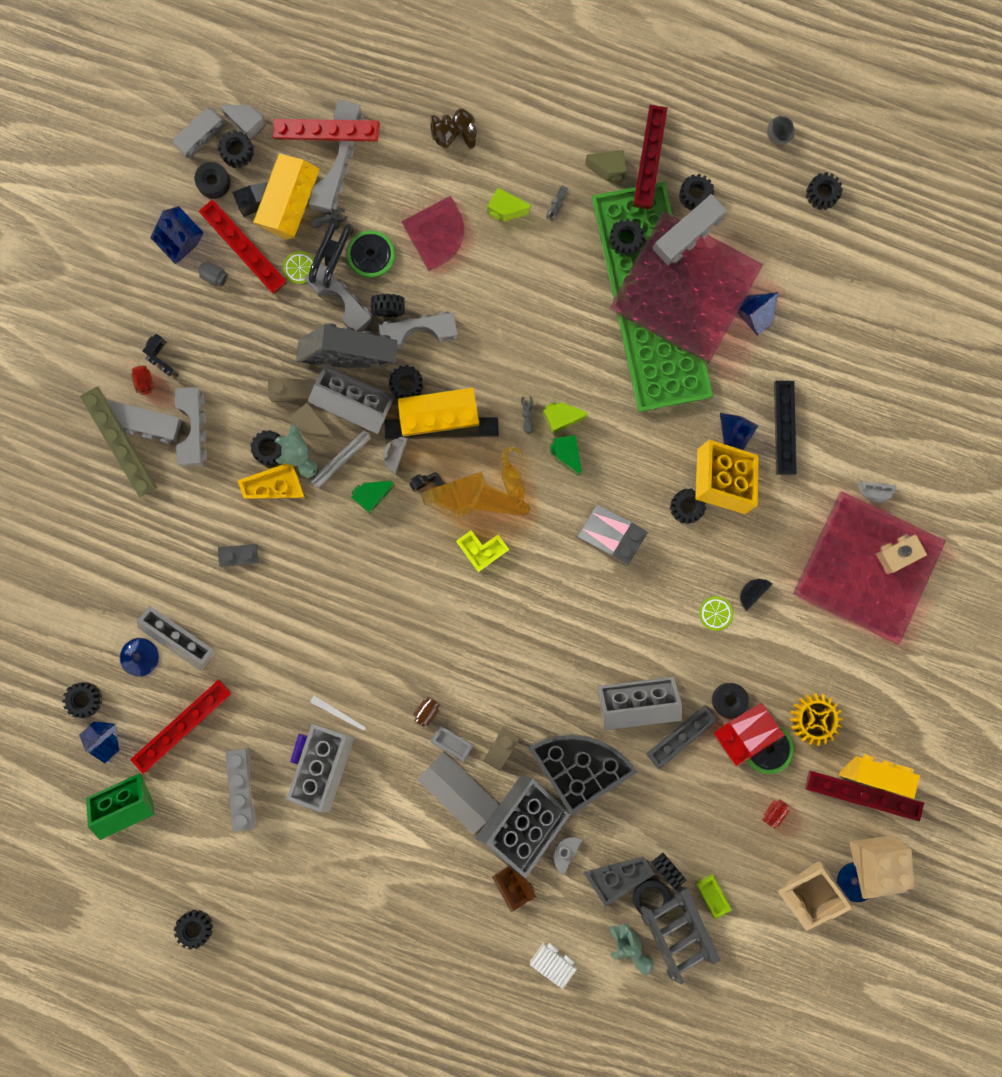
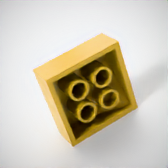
[696,439,758,514]
[839,754,920,799]

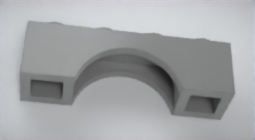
[304,264,373,332]
[379,311,458,350]
[175,387,207,467]
[226,748,257,832]

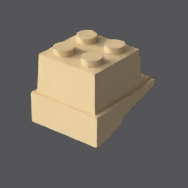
[850,835,914,899]
[777,860,852,931]

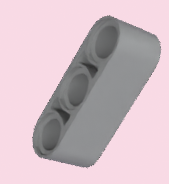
[173,107,225,158]

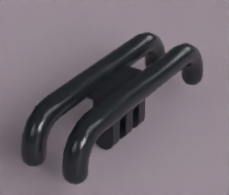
[309,219,354,288]

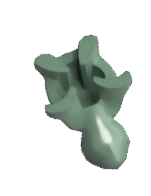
[275,425,318,479]
[609,924,654,975]

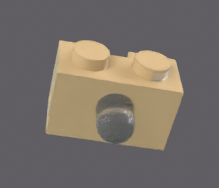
[876,534,927,574]

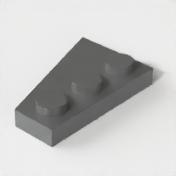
[584,856,654,907]

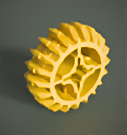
[789,693,843,746]

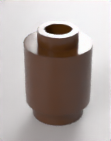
[413,697,440,727]

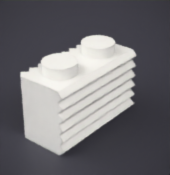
[530,942,577,989]

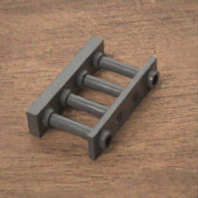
[640,886,721,984]

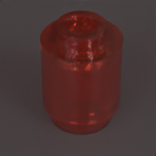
[131,365,155,395]
[762,799,790,829]

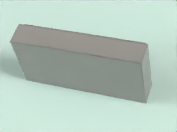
[431,725,474,762]

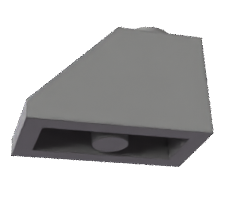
[220,105,266,140]

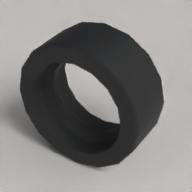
[633,879,672,919]

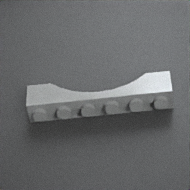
[309,99,364,214]

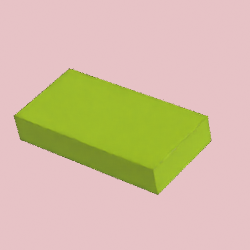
[695,874,732,919]

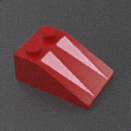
[713,703,785,767]

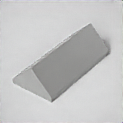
[417,751,500,834]

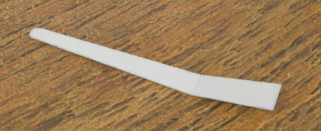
[310,696,366,730]

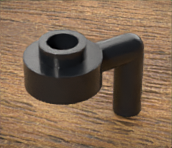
[409,472,448,494]

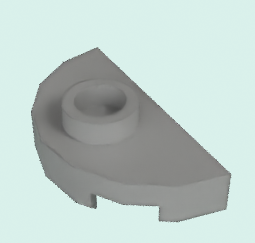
[383,437,409,474]
[858,481,896,503]
[553,837,582,875]

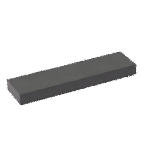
[646,705,718,769]

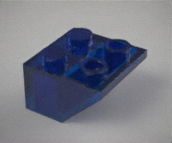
[150,206,204,264]

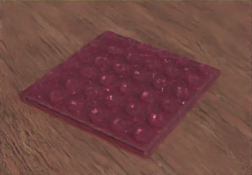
[609,211,763,363]
[793,491,946,645]

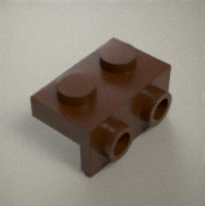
[492,866,537,912]

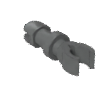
[546,185,568,221]
[311,208,348,228]
[521,396,533,434]

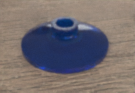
[120,638,159,677]
[837,862,869,902]

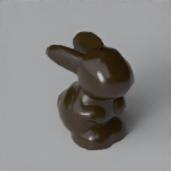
[430,108,477,149]

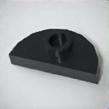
[740,579,773,612]

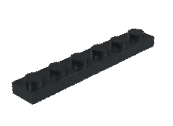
[385,417,499,440]

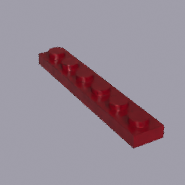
[633,105,668,210]
[804,770,924,822]

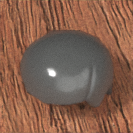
[767,116,795,145]

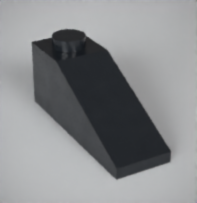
[232,182,268,217]

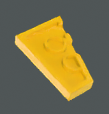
[237,464,305,499]

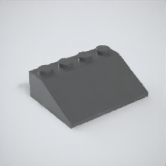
[475,775,570,879]

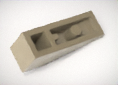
[268,378,316,402]

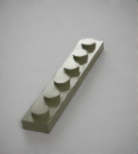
[80,386,158,498]

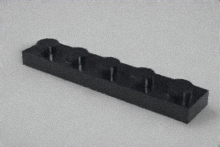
[774,381,797,475]

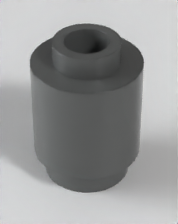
[198,261,228,287]

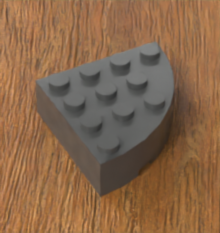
[296,323,397,368]
[528,734,637,815]

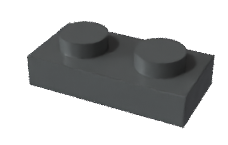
[218,544,259,567]

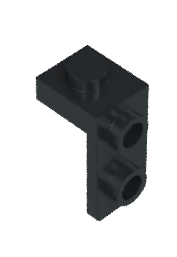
[142,333,179,377]

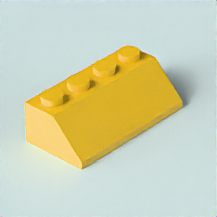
[253,154,320,240]
[398,388,479,437]

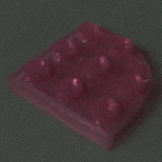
[401,196,464,272]

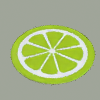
[283,251,314,284]
[699,596,733,631]

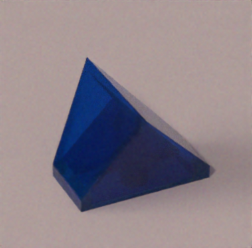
[733,292,778,336]
[720,413,758,450]
[79,721,120,764]

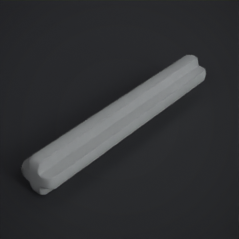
[311,431,371,488]

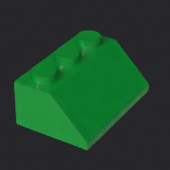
[86,773,154,840]

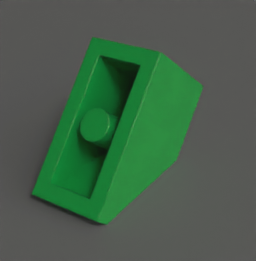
[550,435,582,476]
[351,481,395,514]

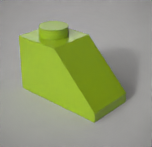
[487,188,531,222]
[543,402,588,434]

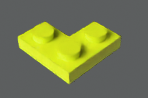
[456,530,509,573]

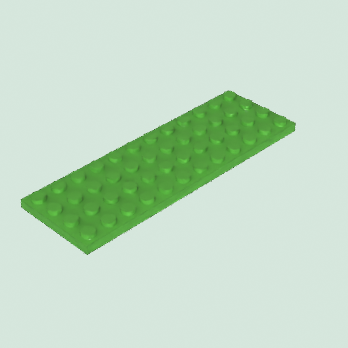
[591,181,713,413]

